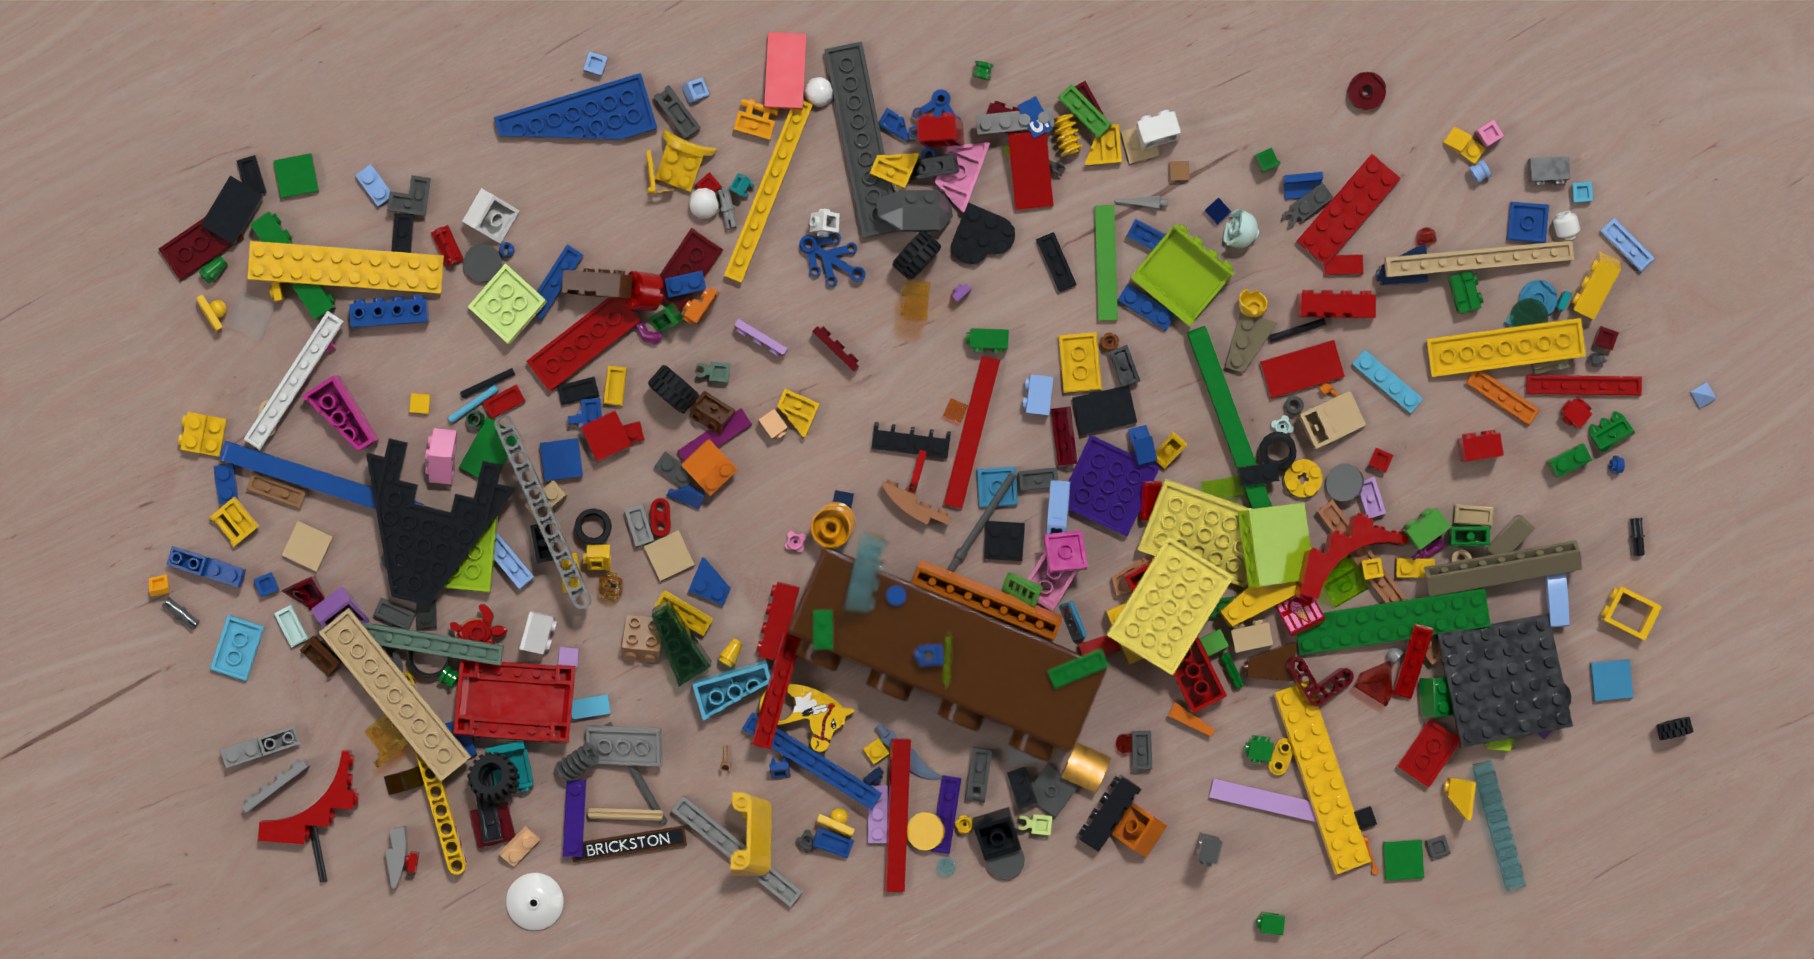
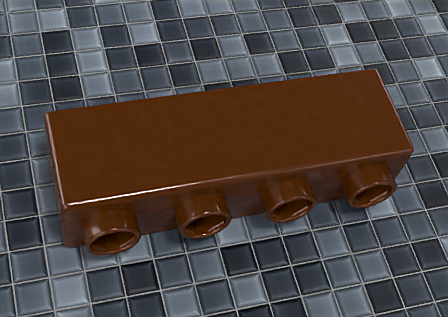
[788,547,1107,762]

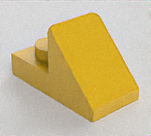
[1443,126,1486,164]
[1155,432,1188,469]

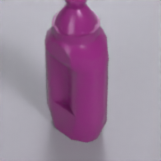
[1411,536,1446,560]

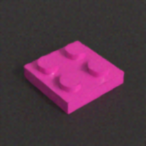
[1043,531,1088,573]

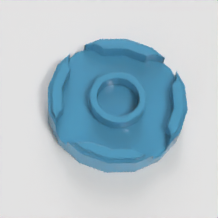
[1519,280,1557,318]

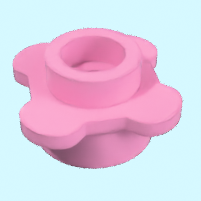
[785,531,806,552]

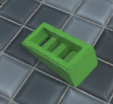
[1002,572,1044,607]

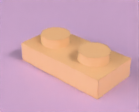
[499,826,540,867]

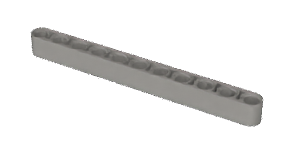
[495,415,591,609]

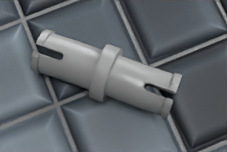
[718,188,738,228]

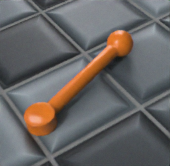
[1363,836,1379,875]

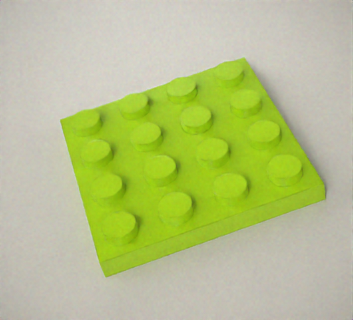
[444,510,498,592]

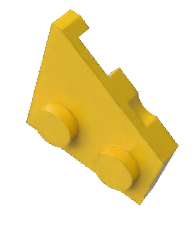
[870,153,920,188]

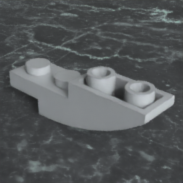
[220,726,300,768]

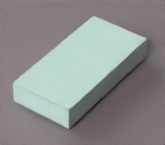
[274,605,309,648]

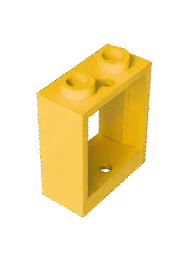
[1600,585,1662,641]

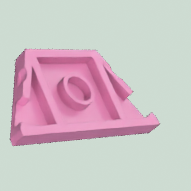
[935,142,990,212]

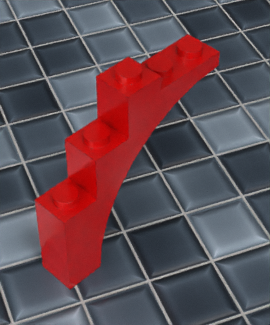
[1295,513,1408,601]
[258,749,359,844]

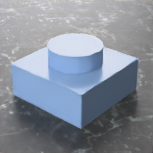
[583,51,608,76]

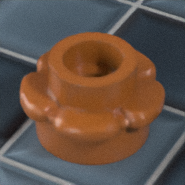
[1100,332,1119,351]

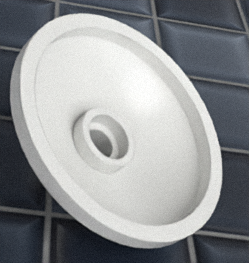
[506,873,564,930]

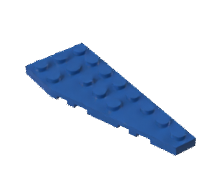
[494,73,658,140]

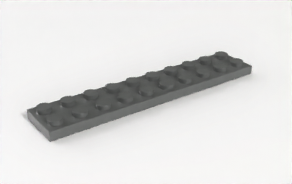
[824,41,898,238]

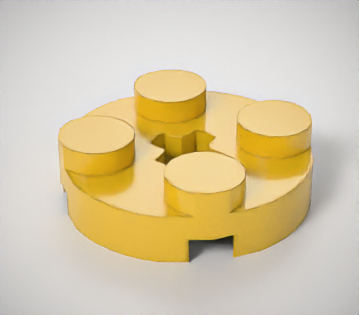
[1284,459,1323,497]

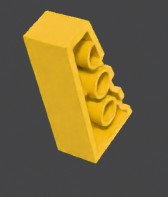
[1217,582,1298,627]

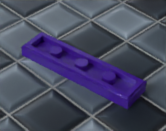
[931,775,961,854]

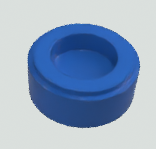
[887,586,906,605]

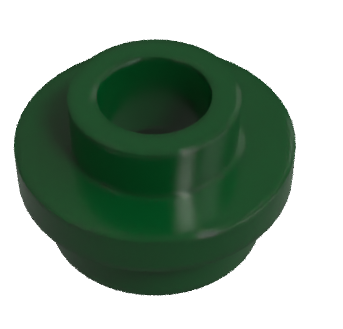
[466,410,485,429]

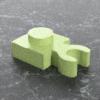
[1018,814,1052,835]

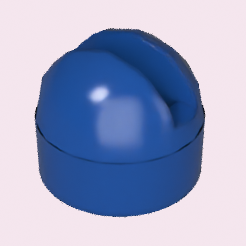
[499,242,515,258]

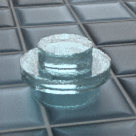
[937,856,956,876]

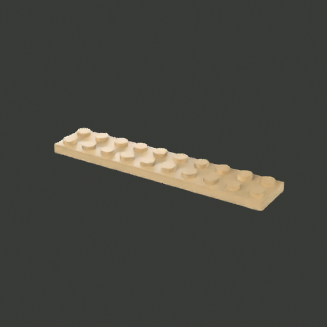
[319,608,472,781]

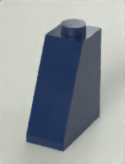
[1376,244,1428,285]

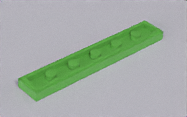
[1095,205,1118,321]

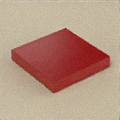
[581,410,632,461]

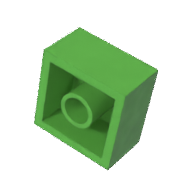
[1402,507,1451,550]

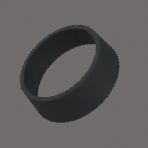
[407,650,449,678]

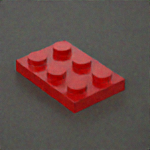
[1397,719,1459,788]

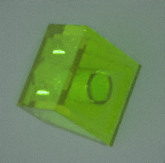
[1323,554,1368,608]

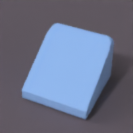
[682,77,710,104]

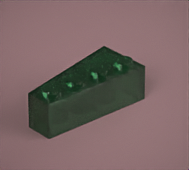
[652,599,712,687]

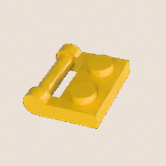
[209,497,259,547]

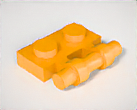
[733,98,779,140]

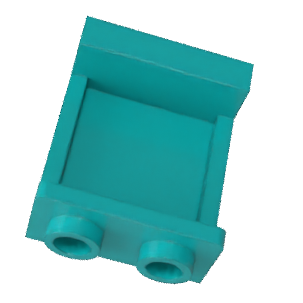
[486,740,534,792]

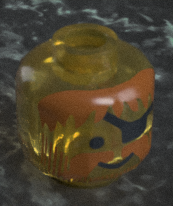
[598,572,624,600]

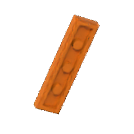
[1465,370,1540,426]

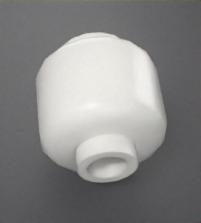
[1553,211,1581,241]

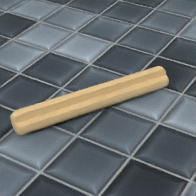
[588,808,663,821]

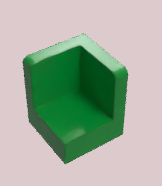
[1254,147,1281,173]

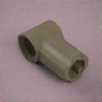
[1531,359,1572,375]

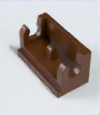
[300,635,342,677]

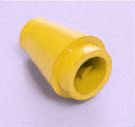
[718,638,743,668]

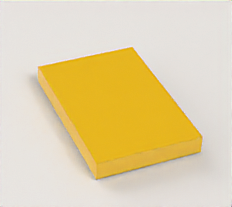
[1058,332,1102,393]

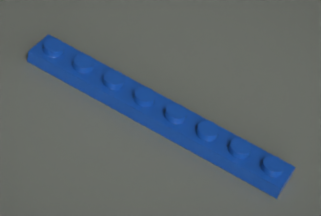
[742,712,882,810]

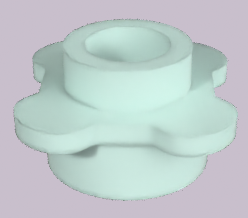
[1271,415,1294,433]

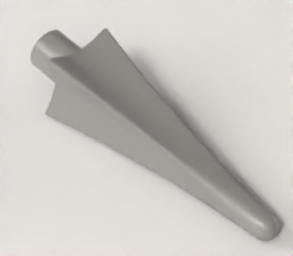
[1115,195,1168,210]

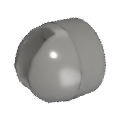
[1387,648,1404,664]

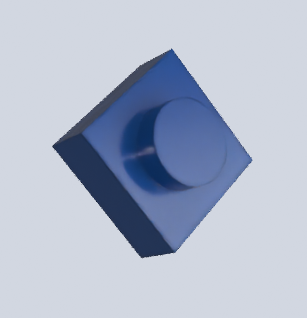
[253,572,280,597]

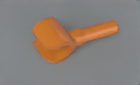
[1319,382,1340,397]

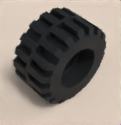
[892,231,942,281]
[648,365,699,414]
[467,752,520,804]

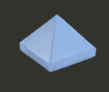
[1690,382,1717,408]

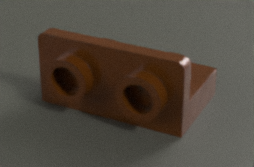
[689,391,736,435]

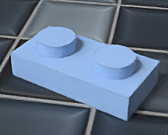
[355,164,391,207]

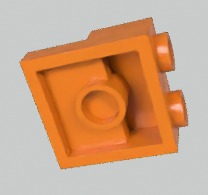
[682,287,719,325]

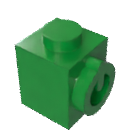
[1244,735,1274,764]

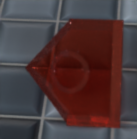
[1354,661,1393,706]

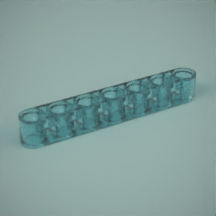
[1472,759,1526,892]

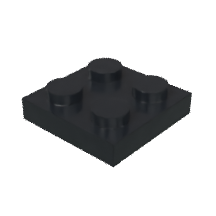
[984,521,1025,561]

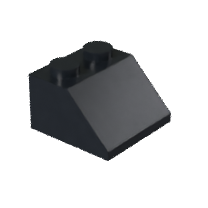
[973,807,1022,861]

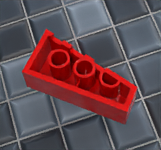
[1297,290,1376,318]

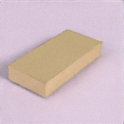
[1453,504,1494,526]

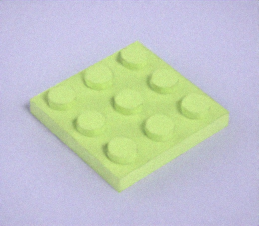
[468,263,548,345]

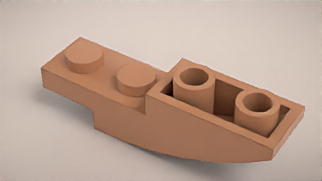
[882,480,951,525]

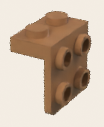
[621,615,664,664]

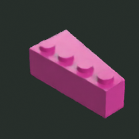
[302,375,379,451]

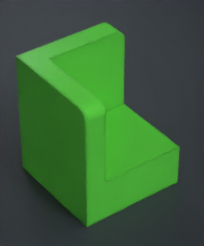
[1199,628,1229,656]

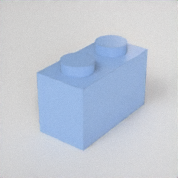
[1022,374,1053,416]

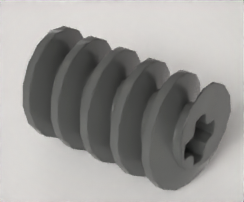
[556,743,599,781]

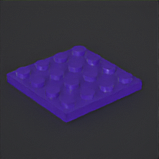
[1068,435,1160,536]

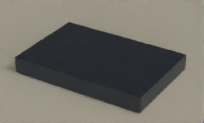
[201,176,264,245]
[1073,386,1137,435]

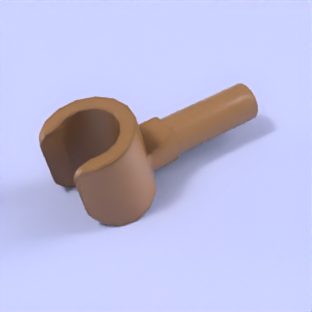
[720,745,731,773]

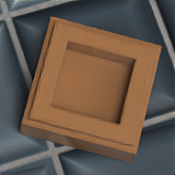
[1169,161,1190,181]

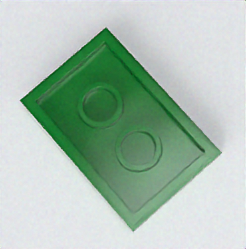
[459,417,521,478]

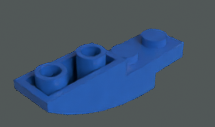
[166,546,246,588]

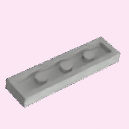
[975,107,1054,135]
[242,759,310,813]

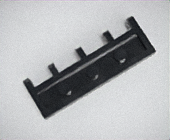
[872,422,951,458]

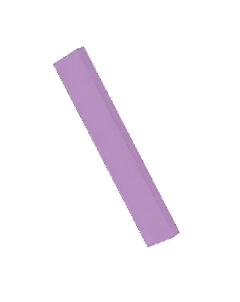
[1209,778,1317,822]

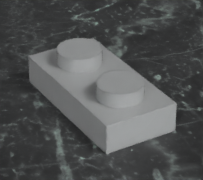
[625,504,655,546]

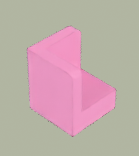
[1475,120,1504,148]

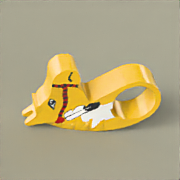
[759,684,855,752]

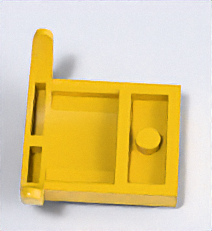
[655,129,717,192]

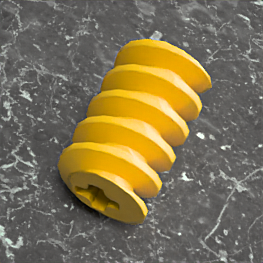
[1054,114,1083,157]

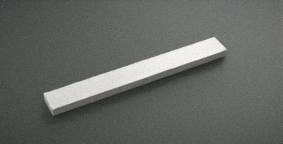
[244,311,344,450]

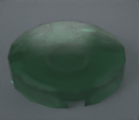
[1510,298,1548,327]

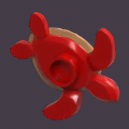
[450,604,508,644]

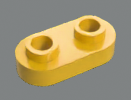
[1268,738,1293,775]

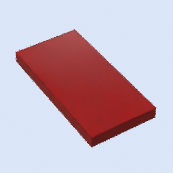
[1008,131,1054,210]
[1260,340,1345,398]

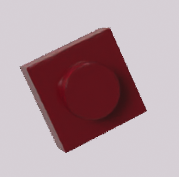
[1593,326,1619,351]

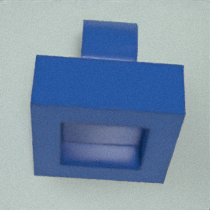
[769,756,791,779]

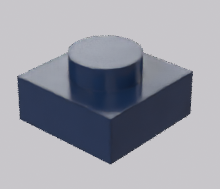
[864,765,884,784]

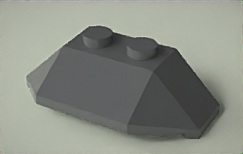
[876,190,953,232]

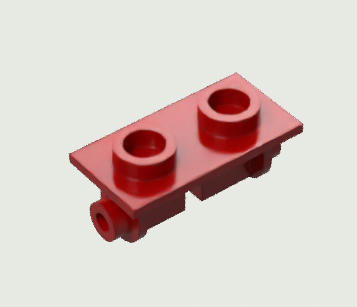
[431,225,464,267]

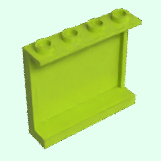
[1131,223,1235,326]
[1238,503,1312,588]

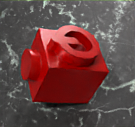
[1560,397,1593,429]

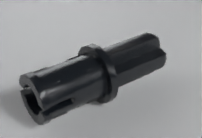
[1630,518,1645,556]

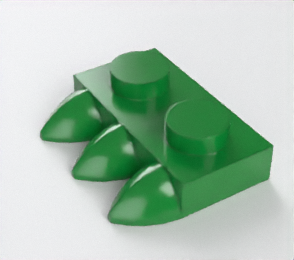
[1589,411,1635,453]

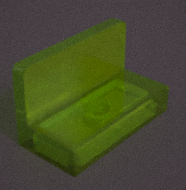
[1201,476,1244,498]

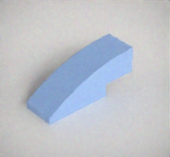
[1545,573,1570,627]

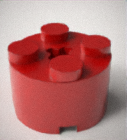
[624,271,663,311]

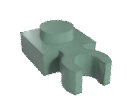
[696,361,730,383]

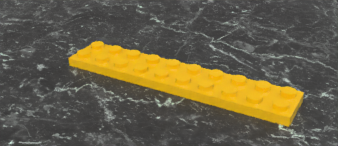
[247,241,444,294]
[1273,680,1371,874]

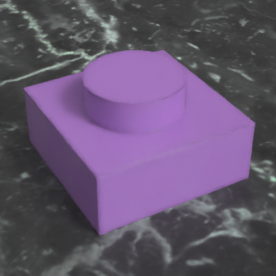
[952,283,971,302]

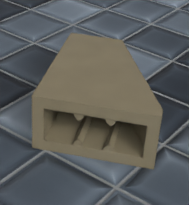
[1485,515,1536,556]

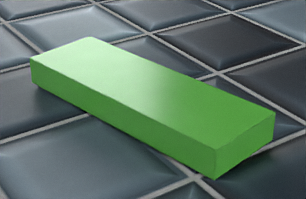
[1058,84,1112,138]

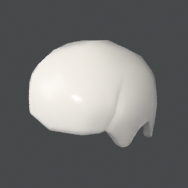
[804,77,834,107]
[689,188,719,219]

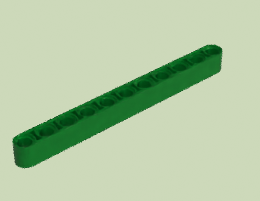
[1187,325,1272,509]

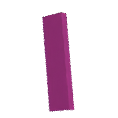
[678,408,752,461]

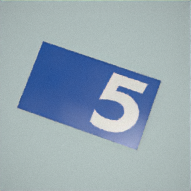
[1017,96,1053,138]

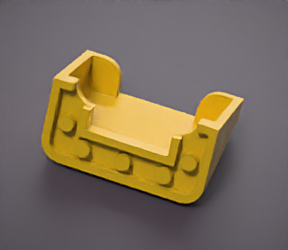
[731,792,772,876]

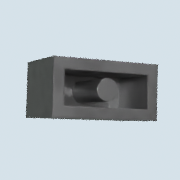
[1528,156,1570,186]

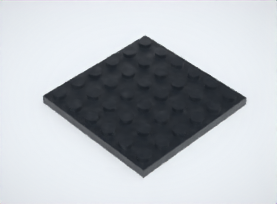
[1436,613,1573,748]

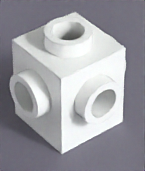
[809,209,840,237]

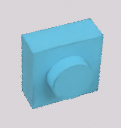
[1571,182,1593,203]

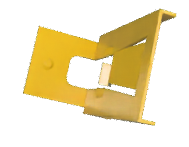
[646,150,674,194]

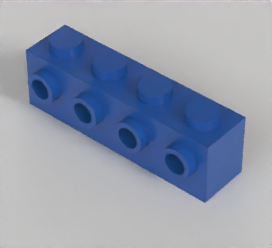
[349,295,430,328]

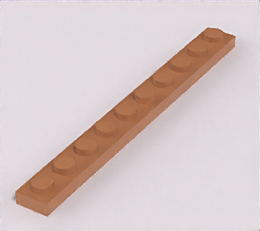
[1317,500,1441,665]

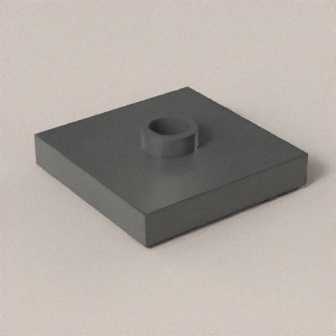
[1032,764,1078,817]

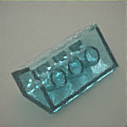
[845,531,888,613]

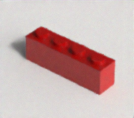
[756,582,800,660]

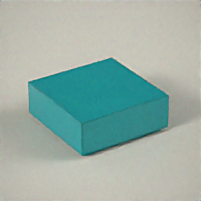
[1555,291,1572,312]

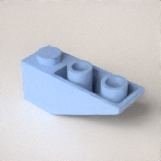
[1047,480,1070,534]

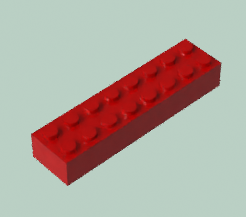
[1123,559,1227,713]

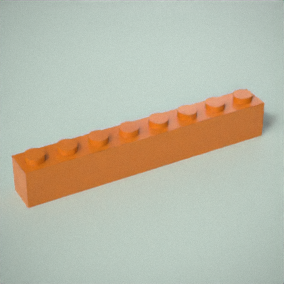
[911,559,1063,640]

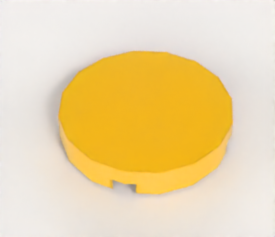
[907,812,945,850]

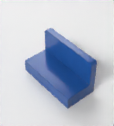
[1283,172,1323,199]

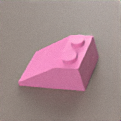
[1023,552,1078,612]

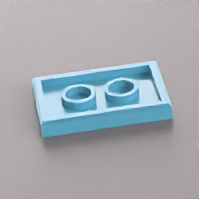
[210,615,265,681]

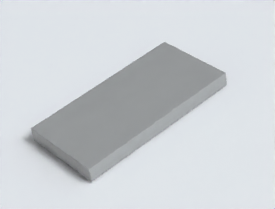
[585,725,663,767]

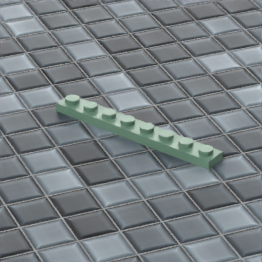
[361,622,504,665]

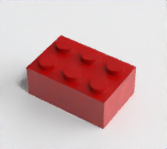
[917,113,964,148]

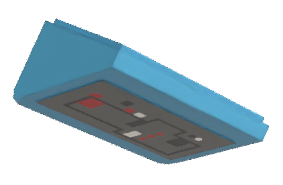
[1059,600,1087,640]

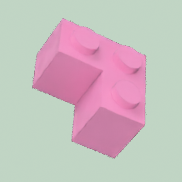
[425,428,457,484]

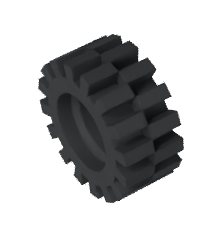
[1656,717,1694,740]

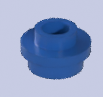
[1609,456,1625,475]

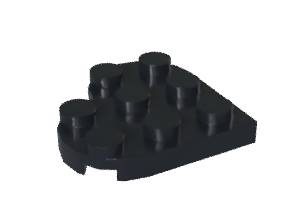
[952,202,1015,265]

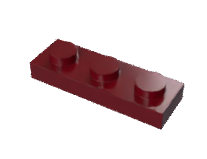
[812,326,859,372]
[1051,406,1078,466]

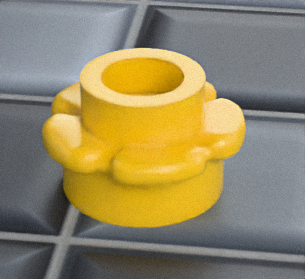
[955,815,973,834]

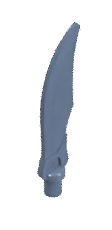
[875,723,941,779]

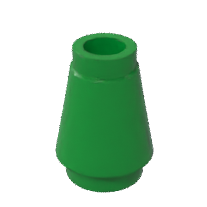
[199,256,228,284]

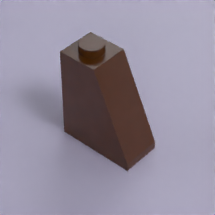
[1243,642,1297,681]

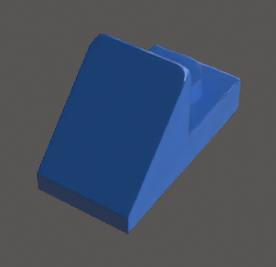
[1128,425,1157,466]

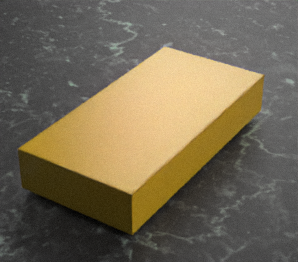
[604,366,627,406]

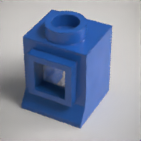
[915,644,943,666]

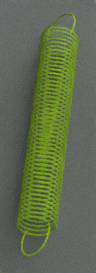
[943,631,953,689]

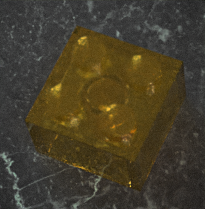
[900,280,930,322]

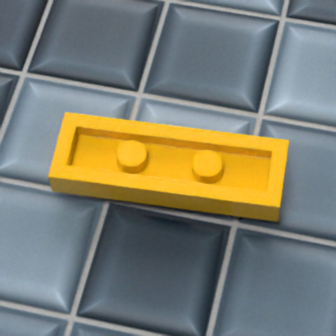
[654,589,714,636]

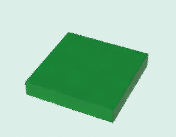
[273,153,319,198]
[1383,839,1424,880]

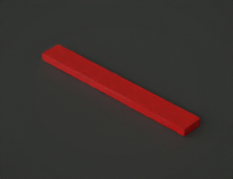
[944,356,1000,509]
[884,738,911,892]

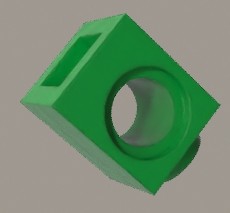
[1256,912,1285,935]

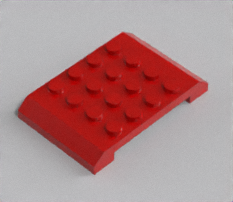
[453,659,576,743]

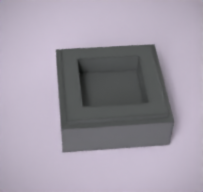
[1426,835,1451,859]

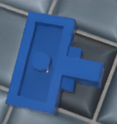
[568,398,602,438]

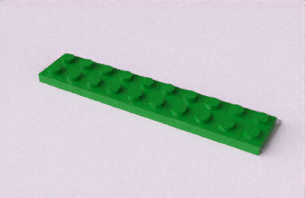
[1297,588,1491,655]

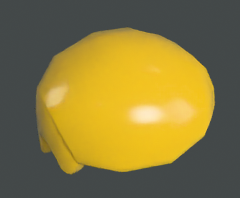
[1238,289,1268,317]

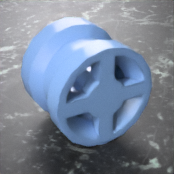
[1469,160,1492,184]

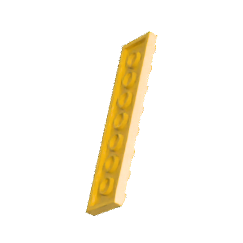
[1427,318,1586,377]

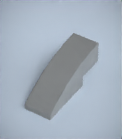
[385,826,408,888]

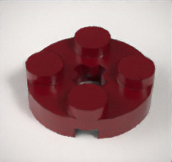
[1347,72,1386,111]

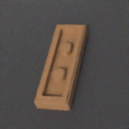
[246,472,307,509]

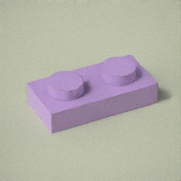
[1360,477,1386,518]

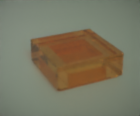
[943,398,968,423]

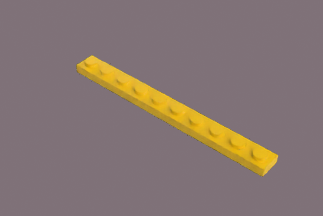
[724,101,813,283]

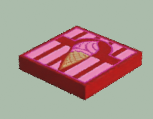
[1275,595,1326,637]

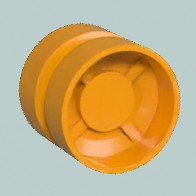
[811,502,856,548]

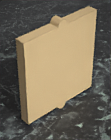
[1121,126,1160,164]

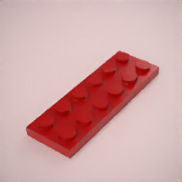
[1297,154,1401,266]
[526,297,641,391]

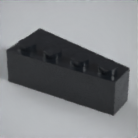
[1078,774,1142,852]

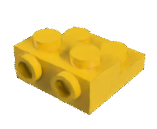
[178,412,228,457]

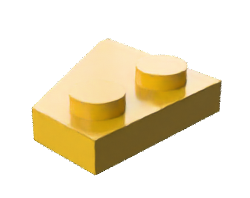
[1085,124,1122,166]
[777,389,820,437]

